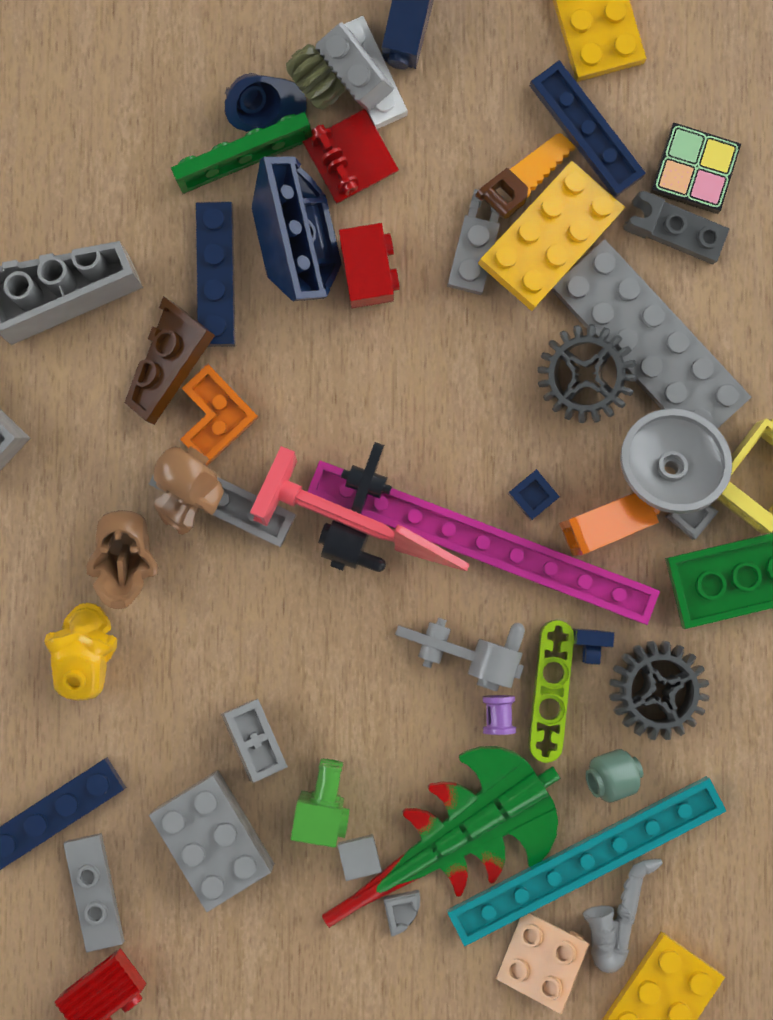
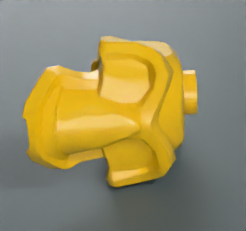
[44,602,117,701]

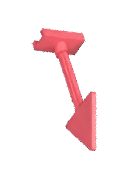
[250,446,470,571]

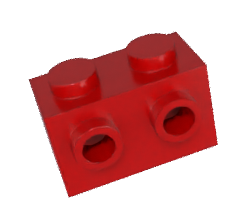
[339,223,400,309]

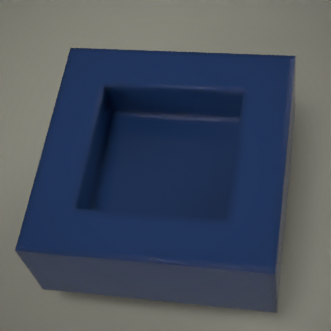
[508,469,560,521]

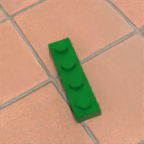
[171,112,313,194]

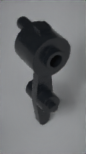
[318,442,392,572]

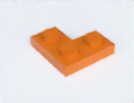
[180,364,259,466]

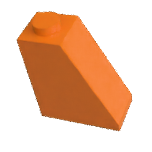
[559,493,660,556]

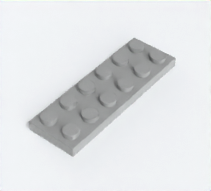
[551,239,751,429]

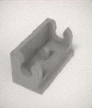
[221,699,288,783]

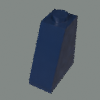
[382,0,434,70]

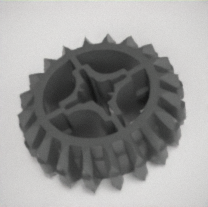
[538,324,637,423]
[609,641,709,740]

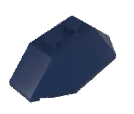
[251,156,342,301]

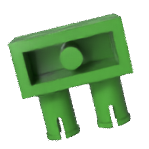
[291,758,350,848]

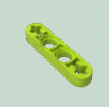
[528,620,574,763]

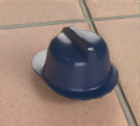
[224,73,307,131]

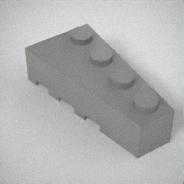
[0,241,143,345]

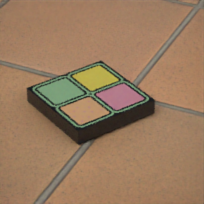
[650,122,741,214]

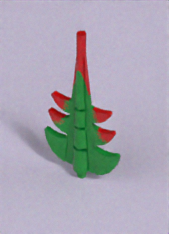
[322,746,561,928]

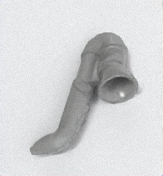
[583,859,663,973]

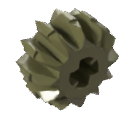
[286,44,345,110]

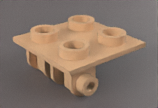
[496,913,590,1014]

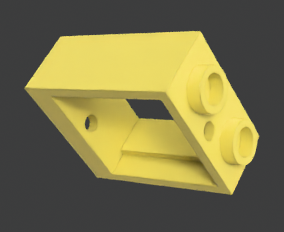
[717,418,773,534]

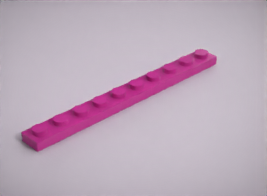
[307,460,660,625]

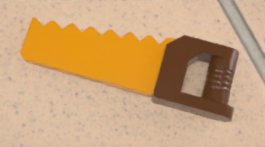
[476,133,576,219]

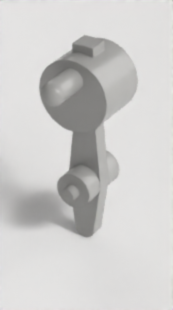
[395,617,525,691]

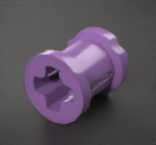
[483,695,516,735]

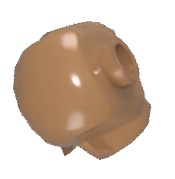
[153,446,224,535]
[86,510,158,609]

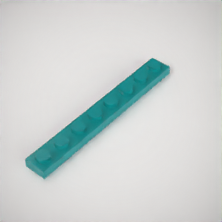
[447,776,726,947]

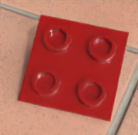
[302,109,399,204]

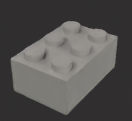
[149,770,275,912]

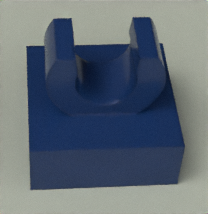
[572,628,614,665]

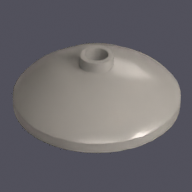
[620,409,732,514]

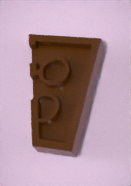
[124,296,215,425]

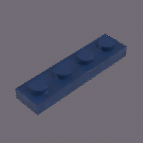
[529,60,646,198]
[196,202,235,347]
[0,757,127,870]

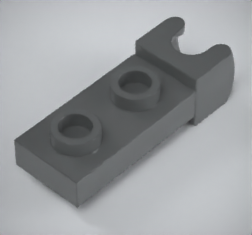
[623,191,729,264]

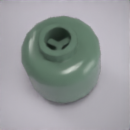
[585,749,643,803]

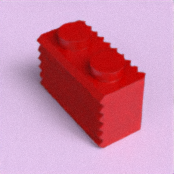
[55,948,147,1020]

